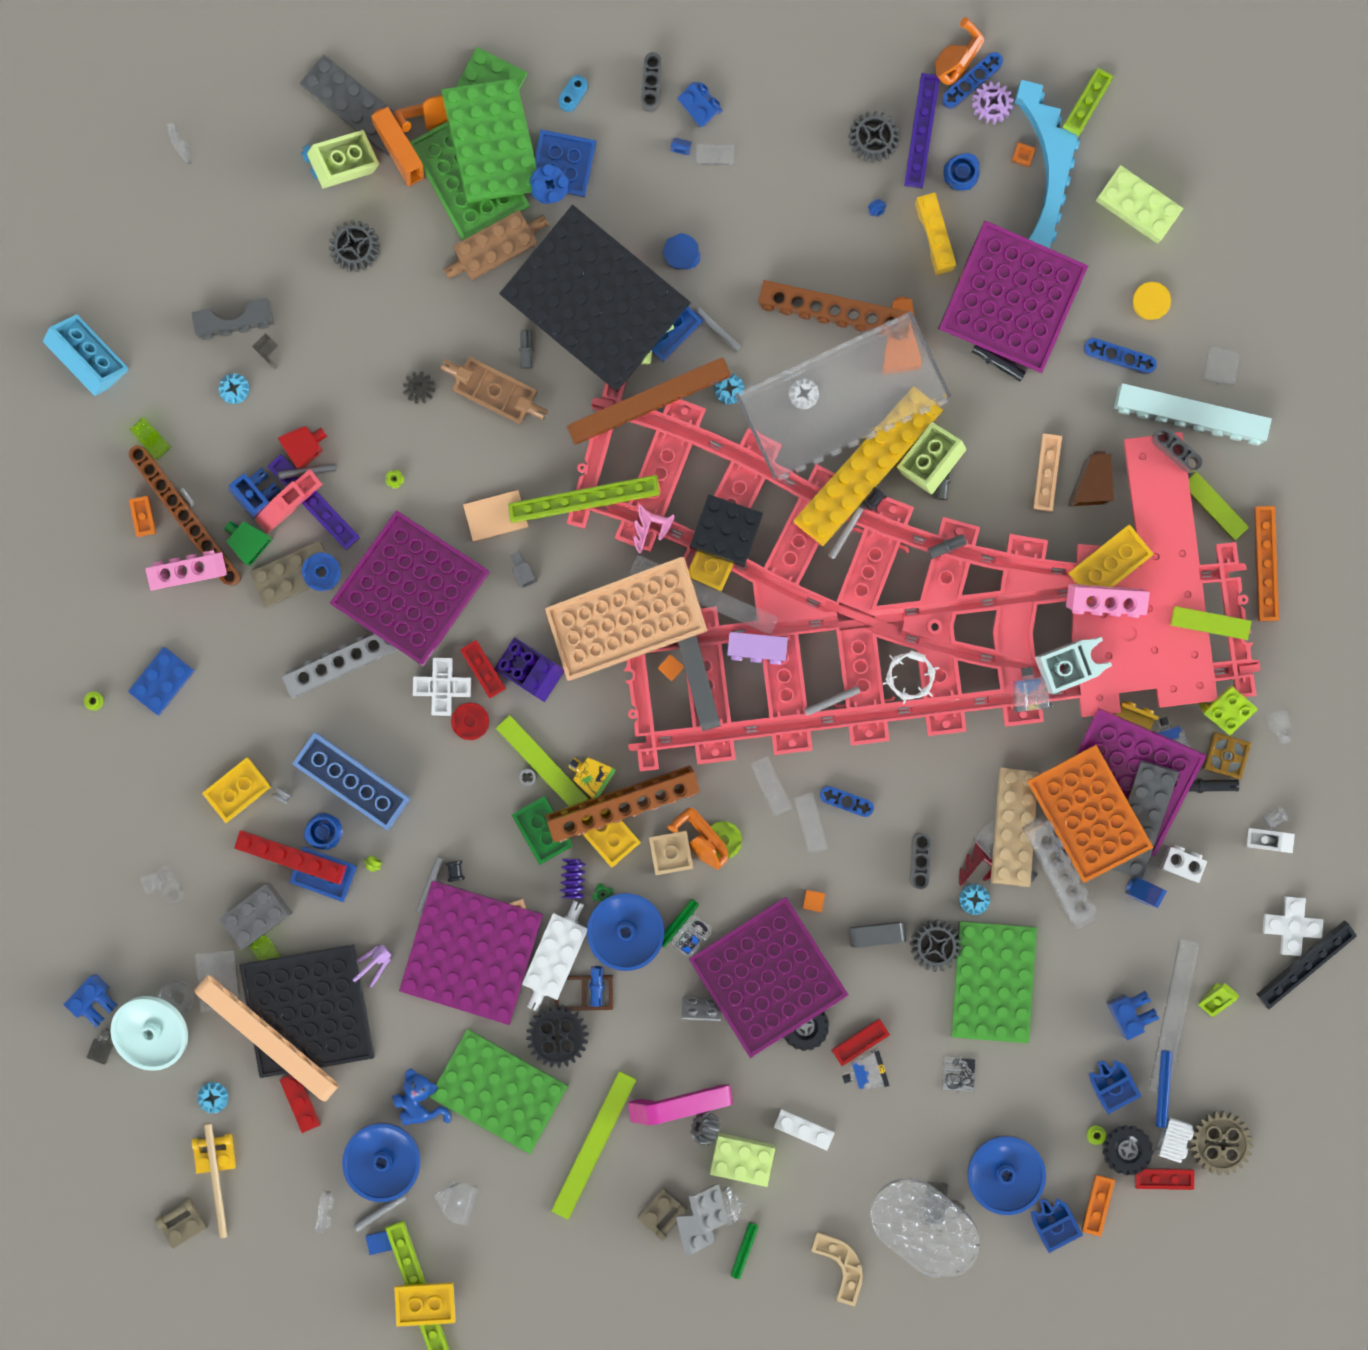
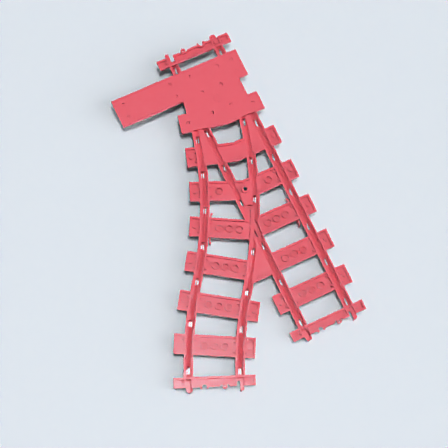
[567,382,1260,771]

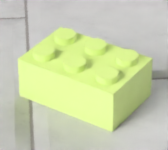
[307,130,380,189]
[897,422,967,495]
[710,1132,775,1187]

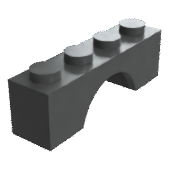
[191,298,274,340]

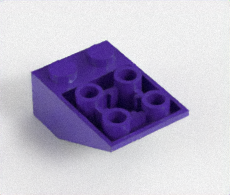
[494,637,564,702]

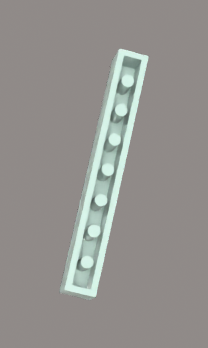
[1113,383,1272,445]

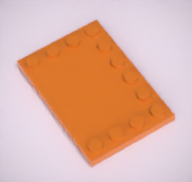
[1027,744,1153,883]

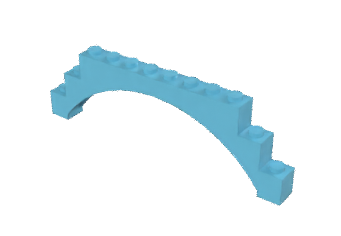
[1014,80,1080,250]

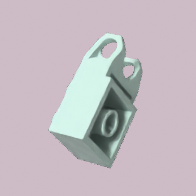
[1035,637,1112,694]

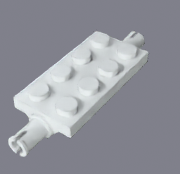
[522,900,587,1012]

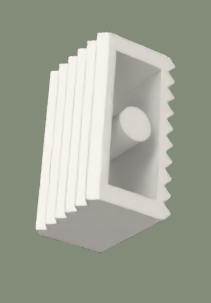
[1155,1116,1194,1163]

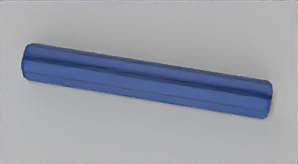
[1156,1050,1172,1128]

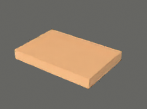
[463,490,529,542]

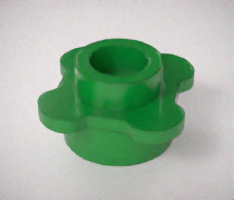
[592,883,614,902]

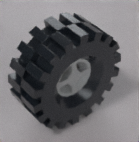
[784,1012,829,1051]
[1102,1125,1153,1176]

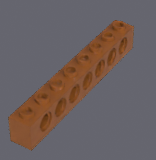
[758,280,913,340]
[544,765,700,842]

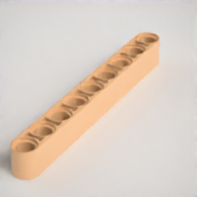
[194,975,339,1102]

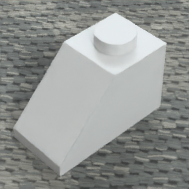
[1246,828,1295,853]

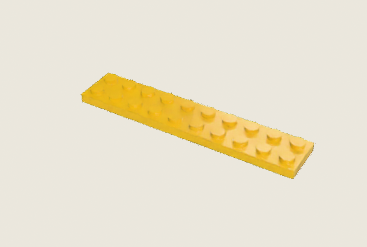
[793,387,943,546]

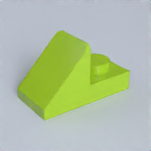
[1198,983,1239,1017]

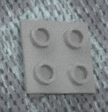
[682,997,721,1021]

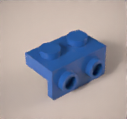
[677,82,723,127]

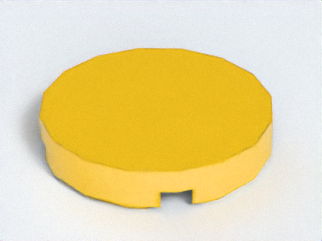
[1132,282,1171,320]

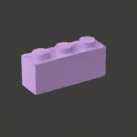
[727,632,788,665]

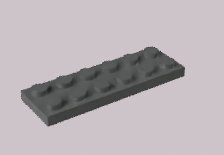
[300,54,412,156]
[1111,760,1179,878]

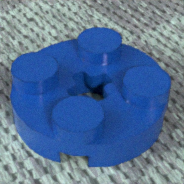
[530,164,569,204]
[302,552,341,591]

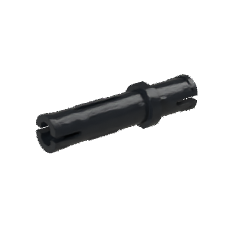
[971,345,1026,382]
[1188,778,1239,793]

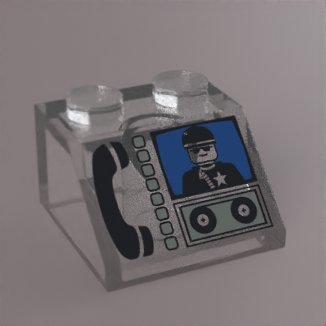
[670,911,712,957]

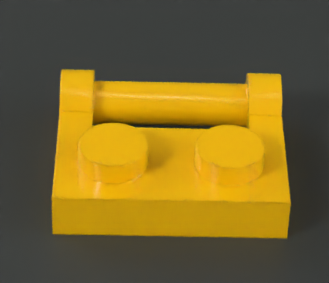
[192,1133,236,1174]

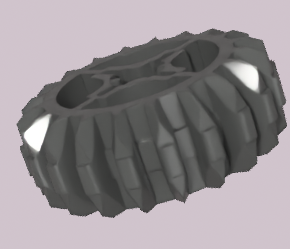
[848,111,900,163]
[329,220,381,272]
[910,919,962,972]

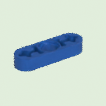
[820,786,874,817]

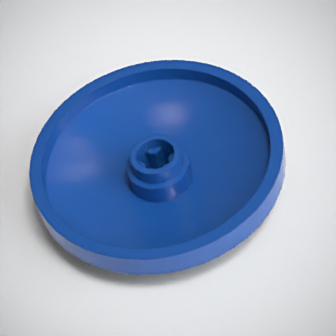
[587,893,664,971]
[342,1123,421,1202]
[967,1136,1046,1215]

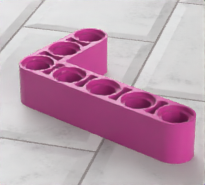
[628,1084,733,1125]

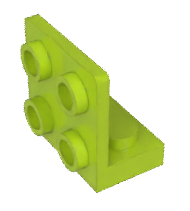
[1198,686,1258,735]

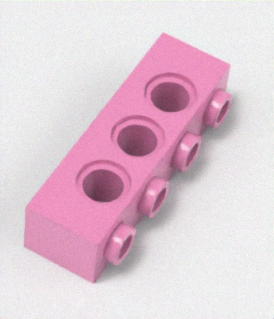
[145,550,227,591]
[1066,584,1150,618]

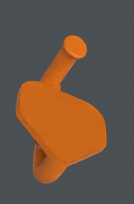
[935,17,984,85]
[394,95,448,132]
[668,808,728,870]

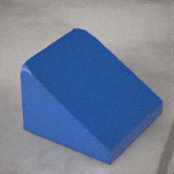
[671,138,692,155]

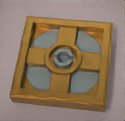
[1203,732,1252,780]

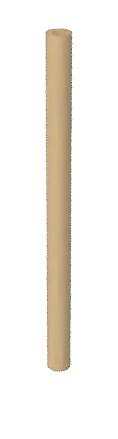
[204,1123,228,1238]

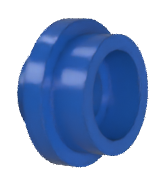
[868,199,887,217]

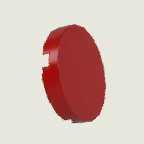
[451,702,490,741]

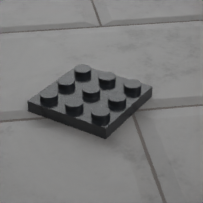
[690,494,763,567]

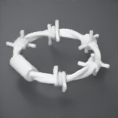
[883,651,939,704]

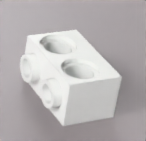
[1159,845,1207,883]

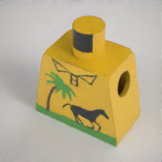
[568,757,616,798]

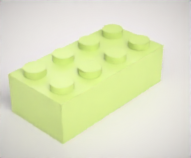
[1095,165,1184,244]

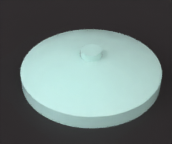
[111,996,188,1070]

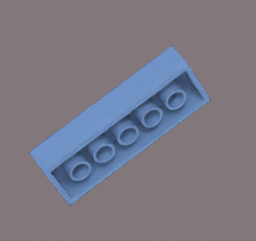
[292,732,412,830]

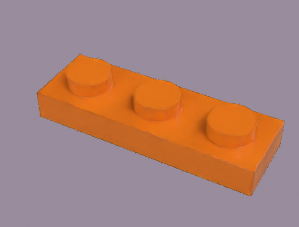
[1081,1174,1115,1237]

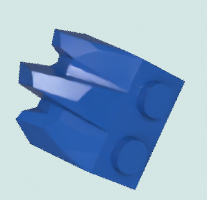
[1089,1060,1142,1115]
[1031,1198,1083,1253]

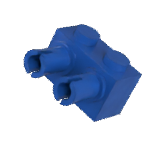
[228,467,281,519]
[63,974,118,1028]
[1106,991,1159,1040]

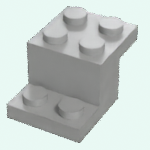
[676,1184,728,1255]

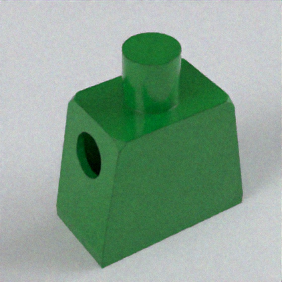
[224,521,273,566]

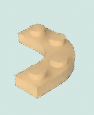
[811,1231,863,1307]

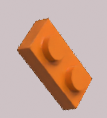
[129,496,157,538]

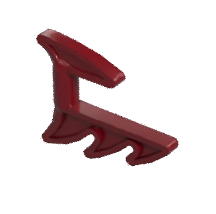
[959,841,992,886]

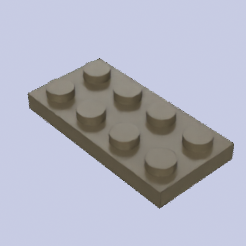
[249,541,327,608]

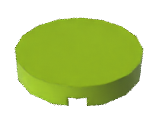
[710,821,742,858]

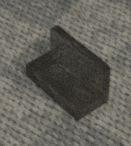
[252,333,278,369]

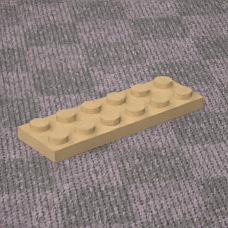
[991,767,1039,887]

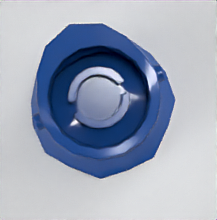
[944,153,980,191]
[662,233,700,270]
[304,813,343,850]

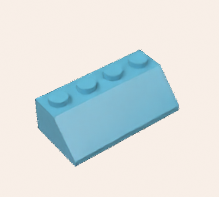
[43,314,129,396]

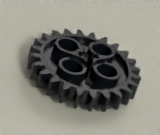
[526,1004,589,1068]

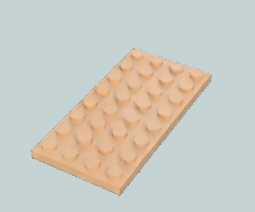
[545,557,707,681]

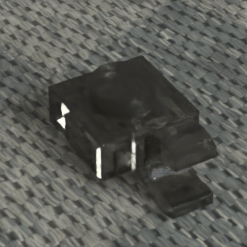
[86,1028,113,1065]

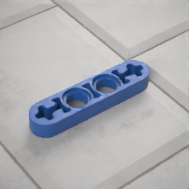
[942,52,1003,109]
[1084,338,1157,374]

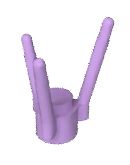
[353,944,392,988]

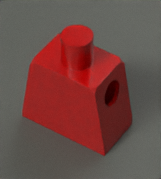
[278,426,328,469]

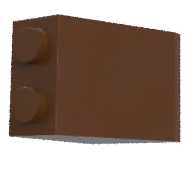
[1068,451,1114,507]

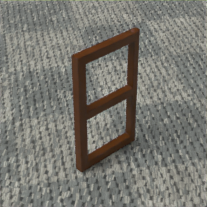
[555,975,613,1011]

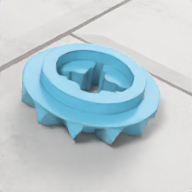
[218,373,249,404]
[714,374,745,404]
[959,884,990,915]
[197,1082,228,1113]

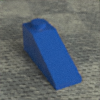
[1125,876,1167,908]

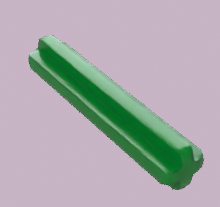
[662,899,699,948]
[730,1222,759,1279]

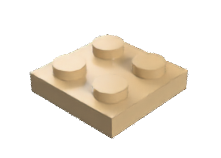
[649,830,694,875]

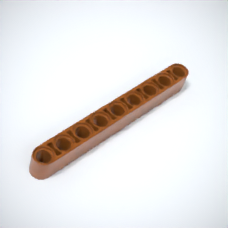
[567,358,731,445]
[129,445,241,586]

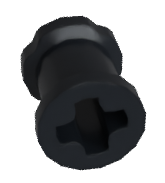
[862,487,887,513]
[445,860,465,882]

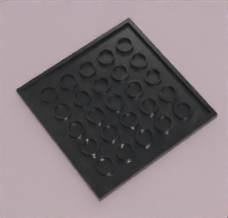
[239,944,375,1078]

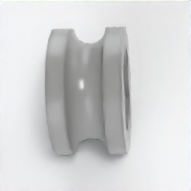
[519,769,537,786]
[272,787,292,804]

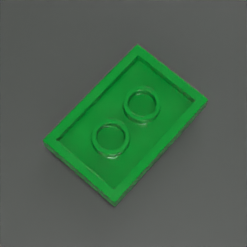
[512,796,573,865]

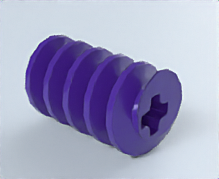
[560,858,586,899]

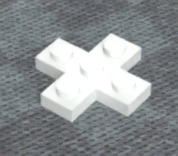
[413,658,472,716]
[1262,896,1324,956]

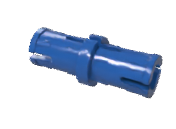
[589,966,604,1007]

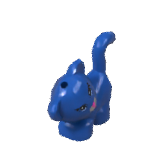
[392,1068,451,1126]

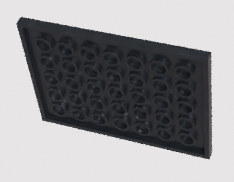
[499,204,691,392]

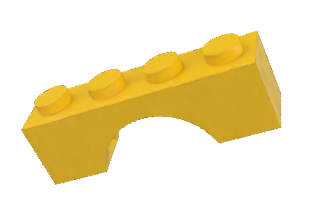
[915,192,956,275]

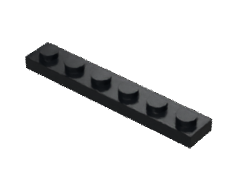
[1256,920,1357,1010]

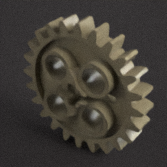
[1189,1111,1254,1176]

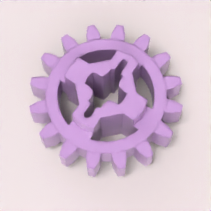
[971,81,1014,125]

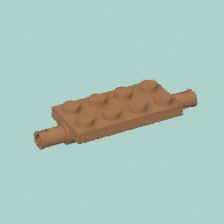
[443,210,549,281]
[440,356,548,425]

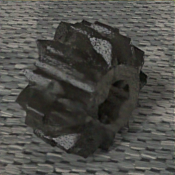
[403,371,436,404]

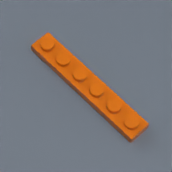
[1254,506,1279,622]

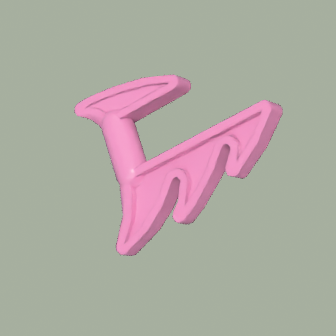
[633,505,675,554]

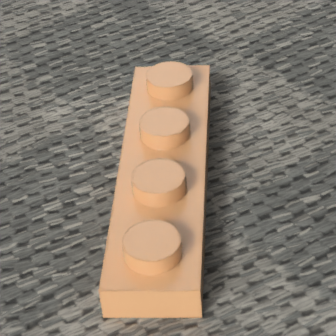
[1033,433,1062,512]

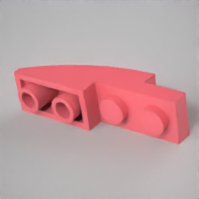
[254,469,323,534]

